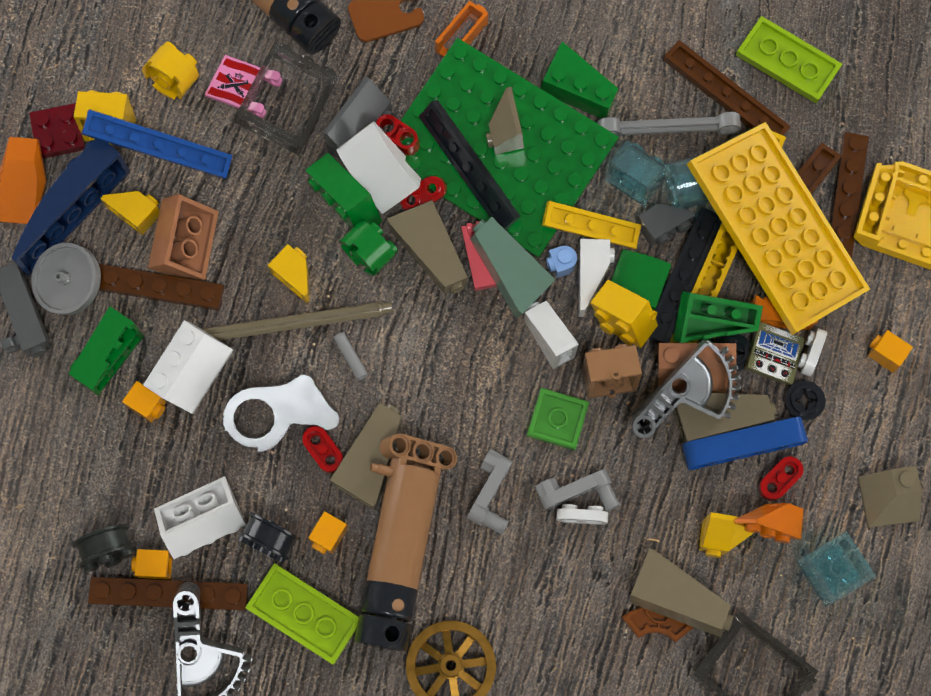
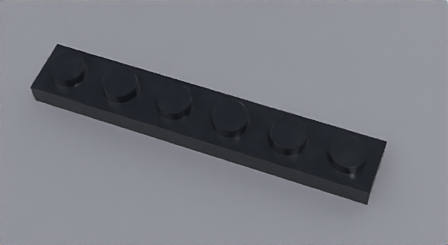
[419,100,521,231]
[648,207,722,344]

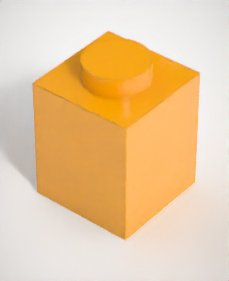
[868,330,913,373]
[122,381,166,423]
[308,511,348,555]
[131,549,173,580]

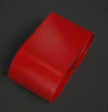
[376,114,420,155]

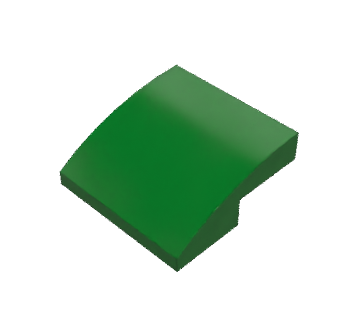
[611,250,671,310]

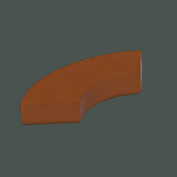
[621,607,694,643]

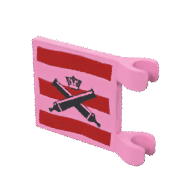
[204,55,283,119]

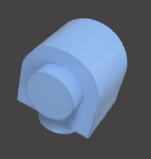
[546,246,577,278]

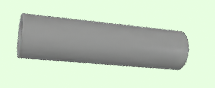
[334,332,368,381]

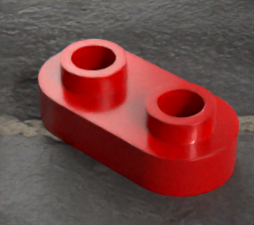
[401,176,447,211]
[302,426,343,473]
[758,456,804,501]

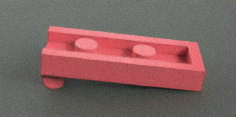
[461,221,497,291]

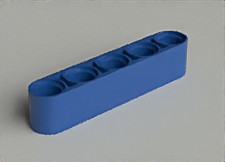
[682,417,808,470]

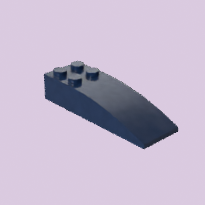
[11,139,130,277]

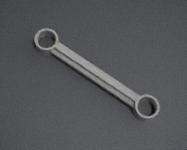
[597,112,741,137]

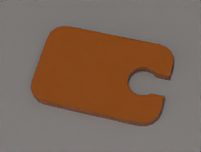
[348,0,424,42]

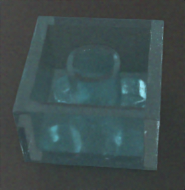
[605,140,668,207]
[796,531,877,607]

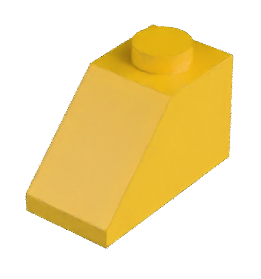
[100,191,160,236]
[268,244,310,303]

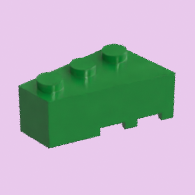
[542,41,619,119]
[305,153,382,229]
[673,291,763,343]
[68,306,144,396]

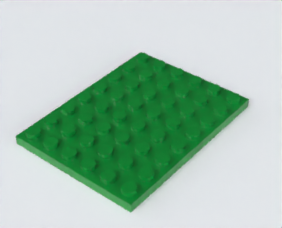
[401,38,619,259]

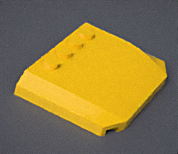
[854,161,931,270]

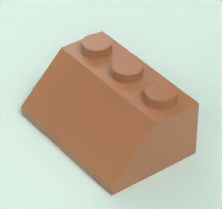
[148,194,219,280]
[658,343,736,393]

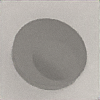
[31,243,101,315]

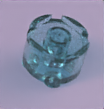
[664,156,709,209]

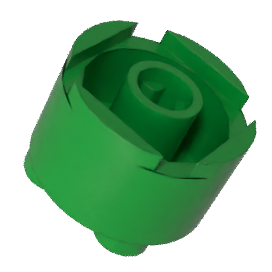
[339,219,398,277]

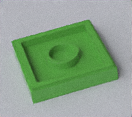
[527,388,589,451]

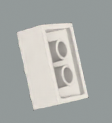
[143,320,234,414]
[154,476,246,559]

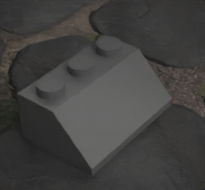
[323,76,393,161]

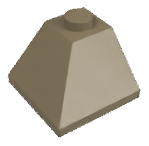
[486,87,524,155]
[858,466,922,528]

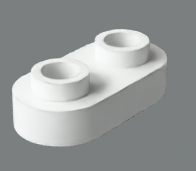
[797,328,827,377]
[556,504,608,525]

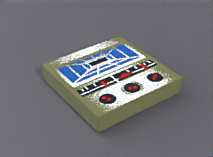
[744,322,805,386]

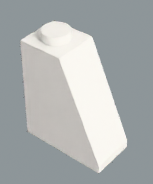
[524,301,579,369]

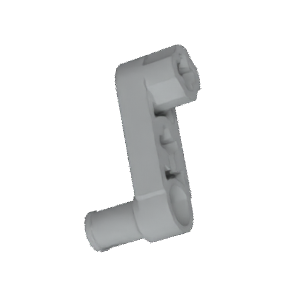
[467,449,513,536]
[534,469,621,512]

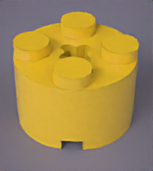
[142,41,199,99]

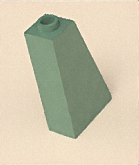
[470,217,555,318]

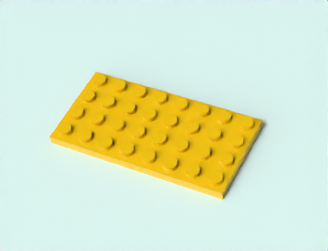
[686,122,870,335]

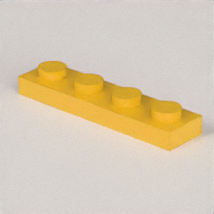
[542,201,641,249]

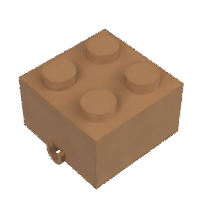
[582,344,642,399]

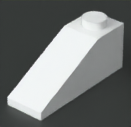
[578,239,615,317]

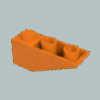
[734,503,804,544]

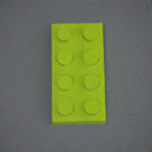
[736,16,842,104]
[245,563,359,665]

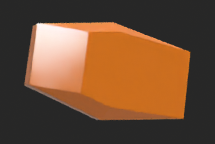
[0,137,47,224]

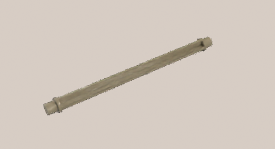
[203,302,393,341]

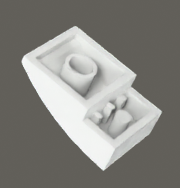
[337,121,421,214]

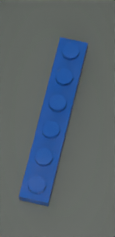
[81,109,233,179]

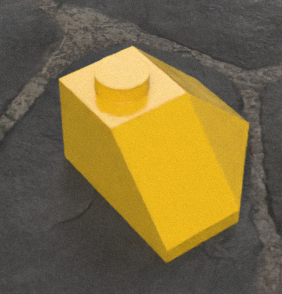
[699,512,754,558]

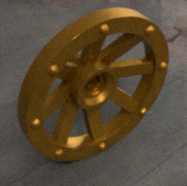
[406,621,496,696]

